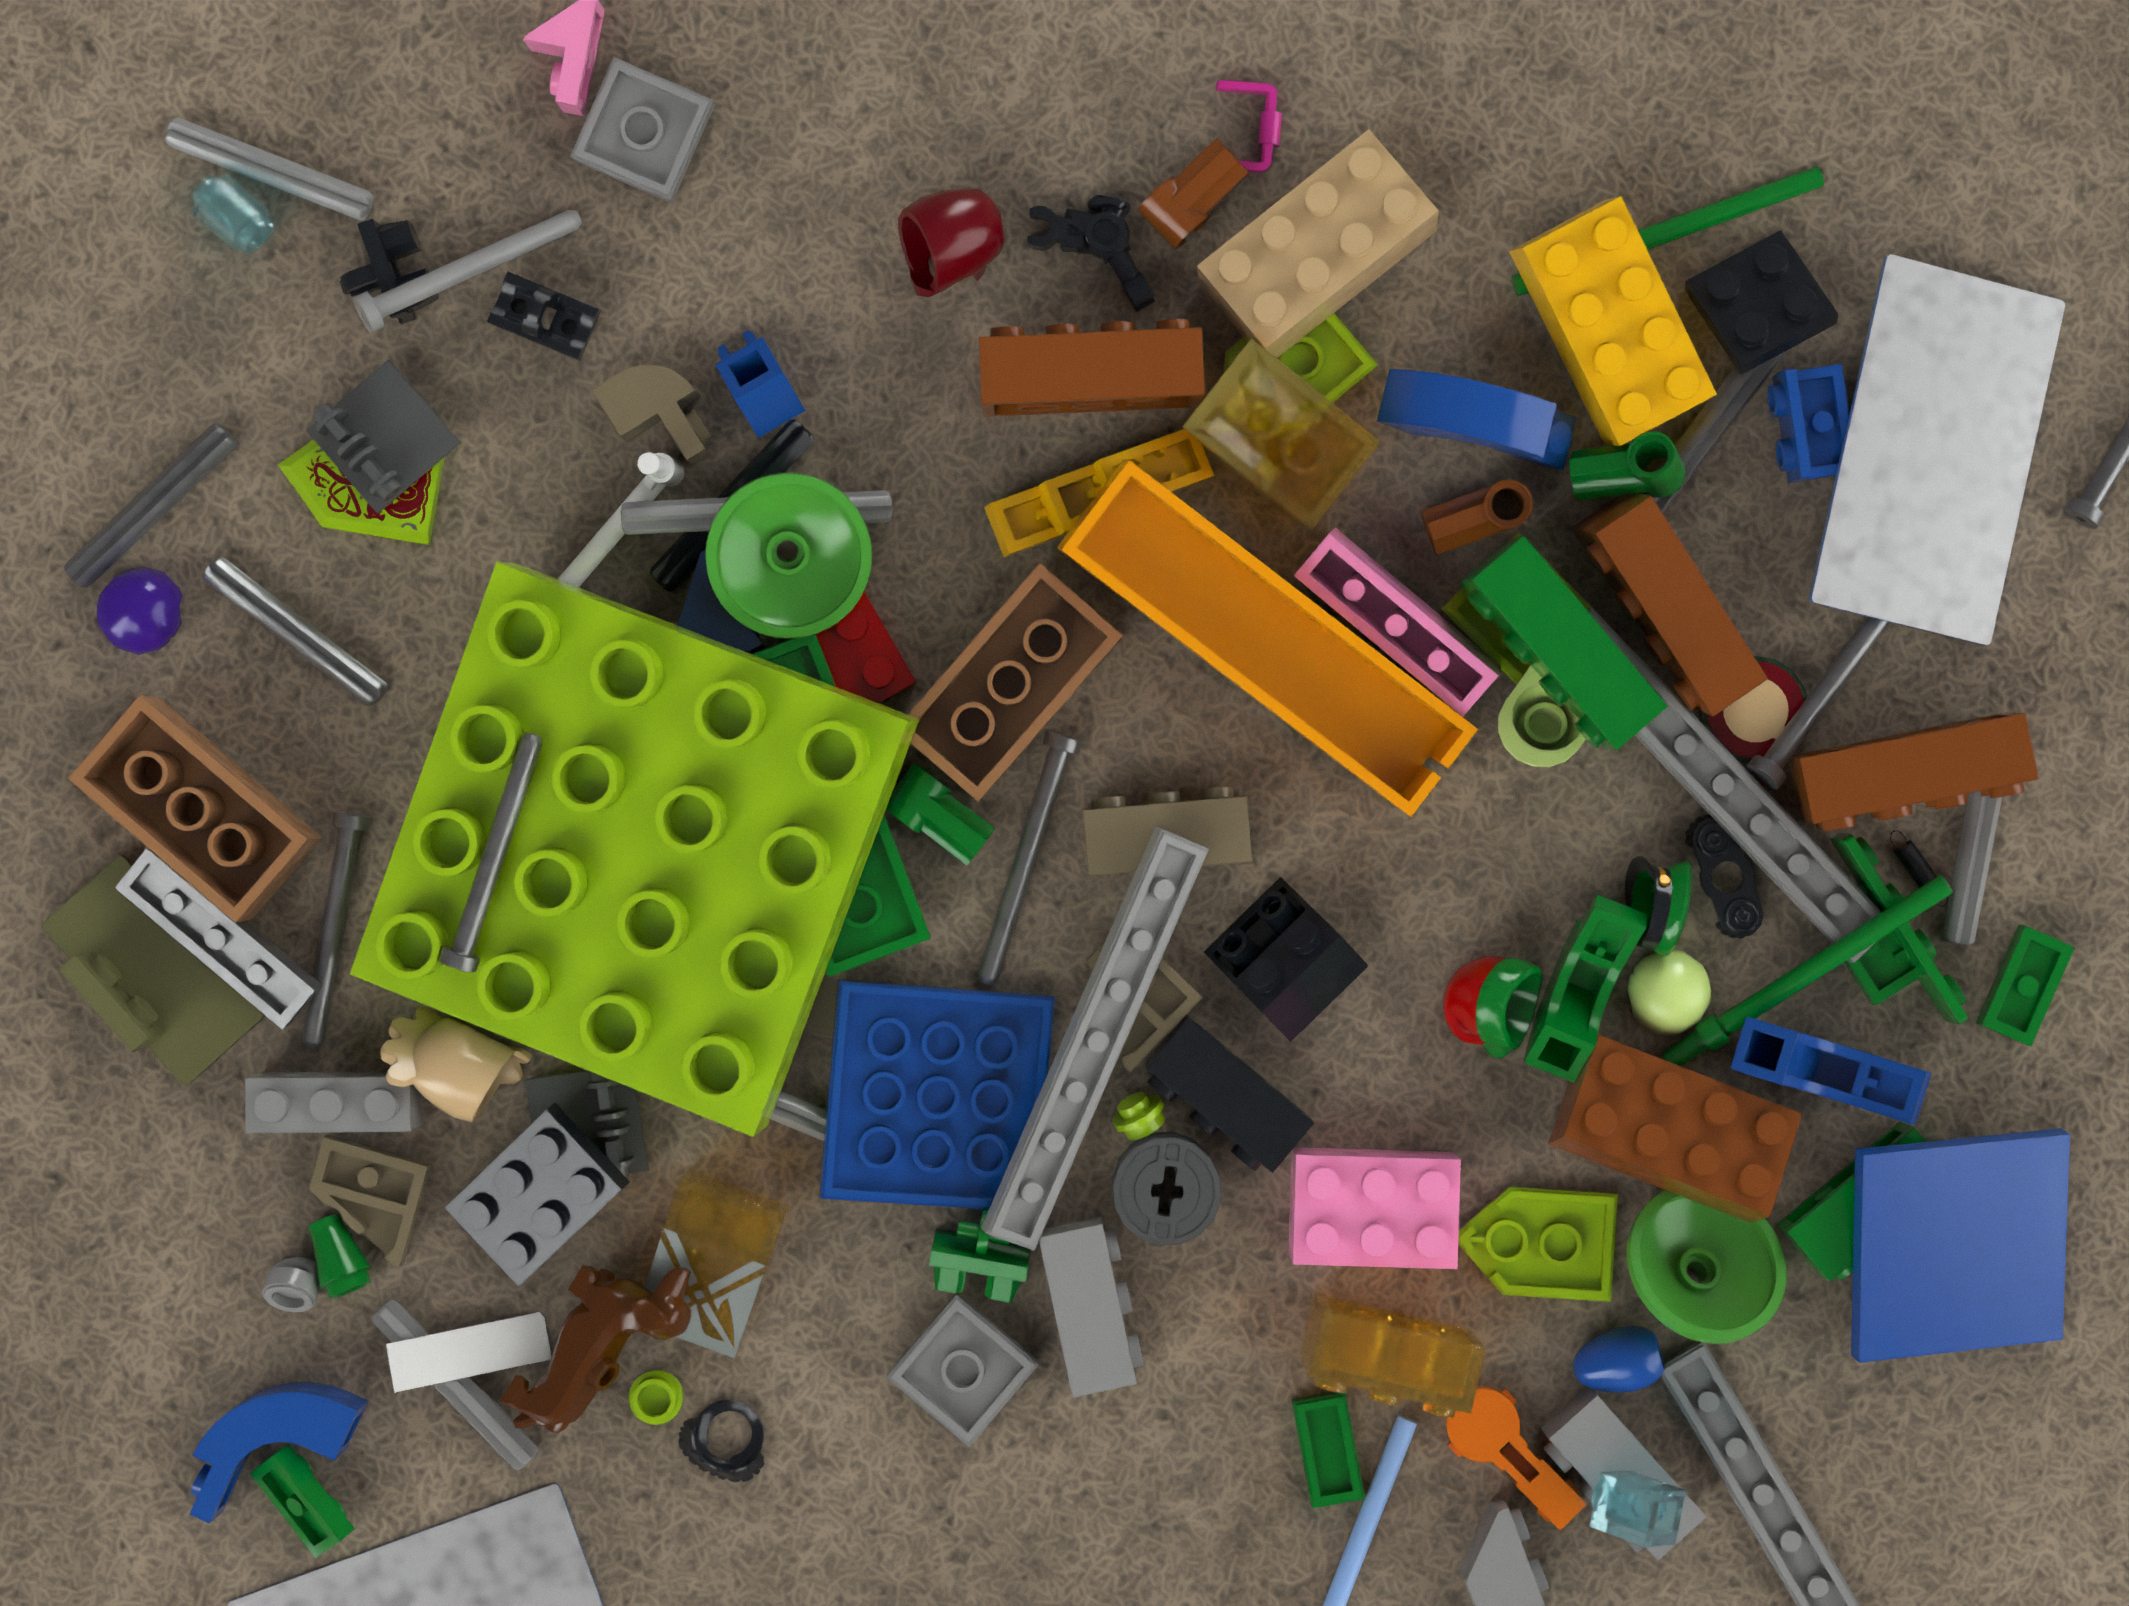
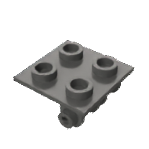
[306,359,461,514]
[525,1070,649,1177]

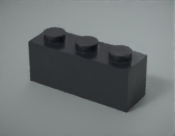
[1145,1014,1314,1173]

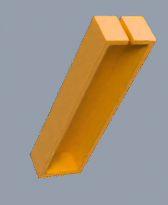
[1057,460,1478,817]

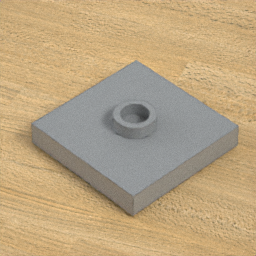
[570,57,716,204]
[886,1293,1039,1447]

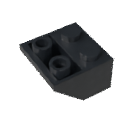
[1204,877,1368,1042]

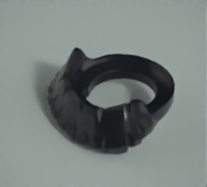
[678,1400,764,1482]

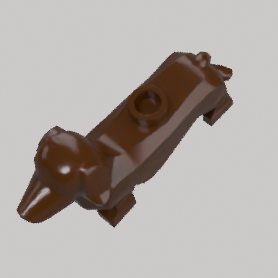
[500,1265,691,1433]

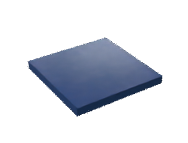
[819,979,1055,1209]
[1851,1128,2070,1363]

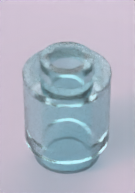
[191,174,276,255]

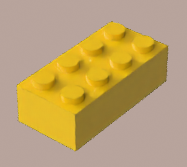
[1509,196,1717,446]

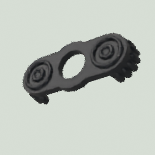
[1685,814,1763,939]

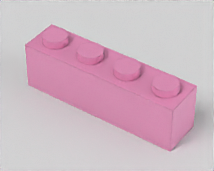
[1294,528,1501,717]

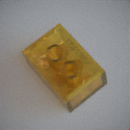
[1300,1293,1486,1418]

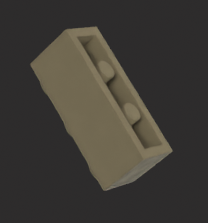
[1083,786,1252,876]

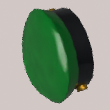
[1625,856,1692,957]

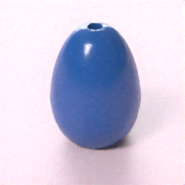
[1573,1326,1665,1393]

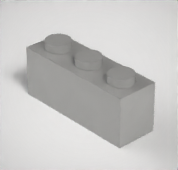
[245,1071,423,1133]
[1039,1217,1144,1398]
[1541,1387,1707,1561]

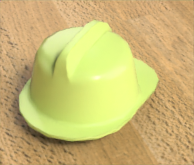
[1498,666,1586,767]

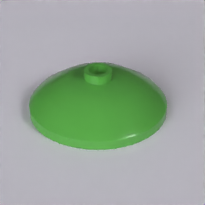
[705,472,872,638]
[1627,1190,1787,1344]

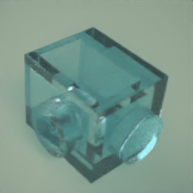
[1589,1471,1686,1547]

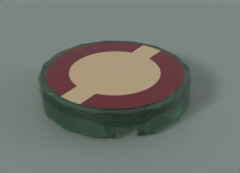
[1699,656,1807,763]

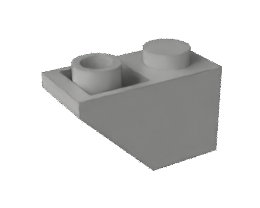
[1460,1496,1549,1606]

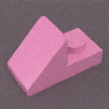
[523,0,605,116]

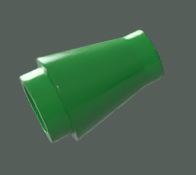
[308,1214,372,1299]

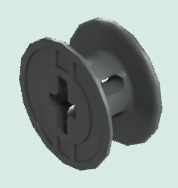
[1112,1131,1221,1246]

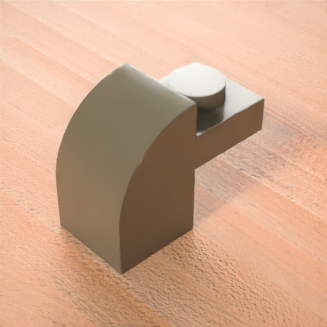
[592,364,712,465]

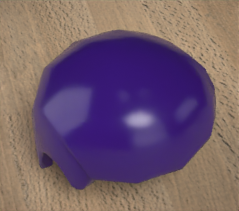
[97,566,183,655]

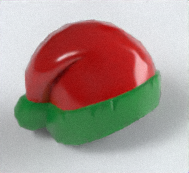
[1443,956,1543,1059]

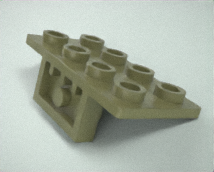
[42,856,266,1085]

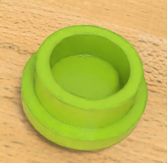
[1112,1092,1166,1140]
[629,1369,684,1425]

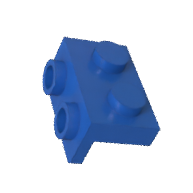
[1767,364,1849,483]

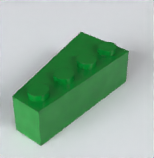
[1457,536,1668,750]

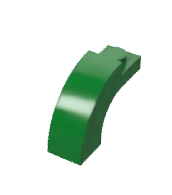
[1523,894,1648,1083]

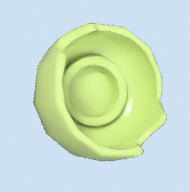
[1627,950,1711,1035]

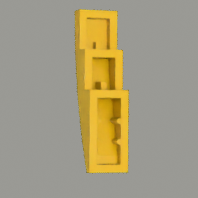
[984,429,1214,558]

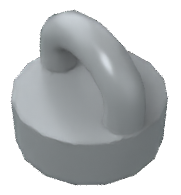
[262,1257,320,1312]

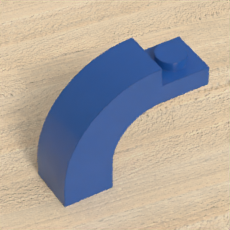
[1377,369,1577,470]
[1730,1016,1932,1125]
[189,1382,368,1523]

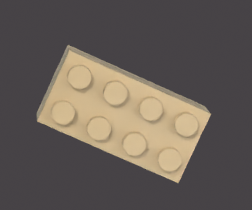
[1197,129,1439,360]

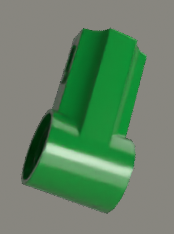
[1569,432,1686,501]
[886,762,996,866]

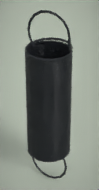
[1890,830,1948,907]

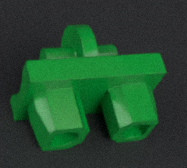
[929,1209,1031,1303]

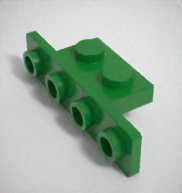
[1830,833,1969,1025]

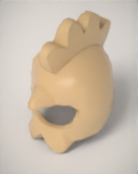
[380,1006,531,1122]

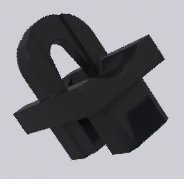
[340,218,439,325]
[487,271,601,361]

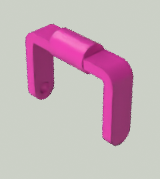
[1216,80,1282,173]

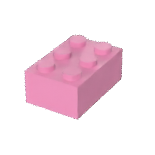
[1288,1147,1461,1269]

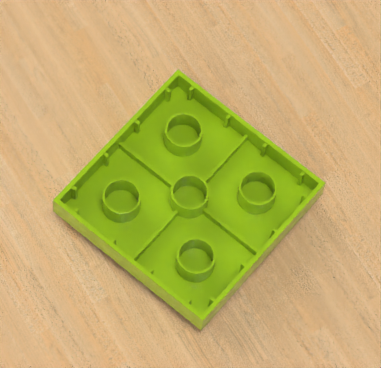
[350,562,919,1137]

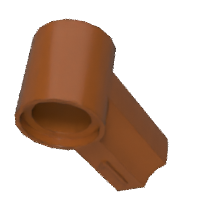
[1138,138,1250,250]
[1420,479,1533,556]

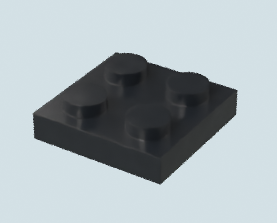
[1685,230,1838,375]

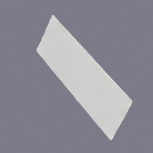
[386,1312,552,1393]

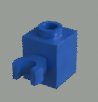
[715,330,806,438]

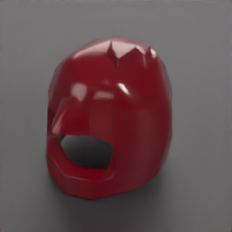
[898,188,1005,297]

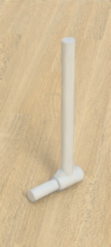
[558,452,685,587]

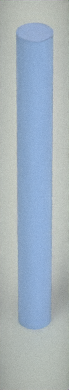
[1323,1414,1418,1606]

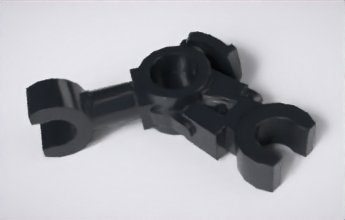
[1027,195,1155,313]

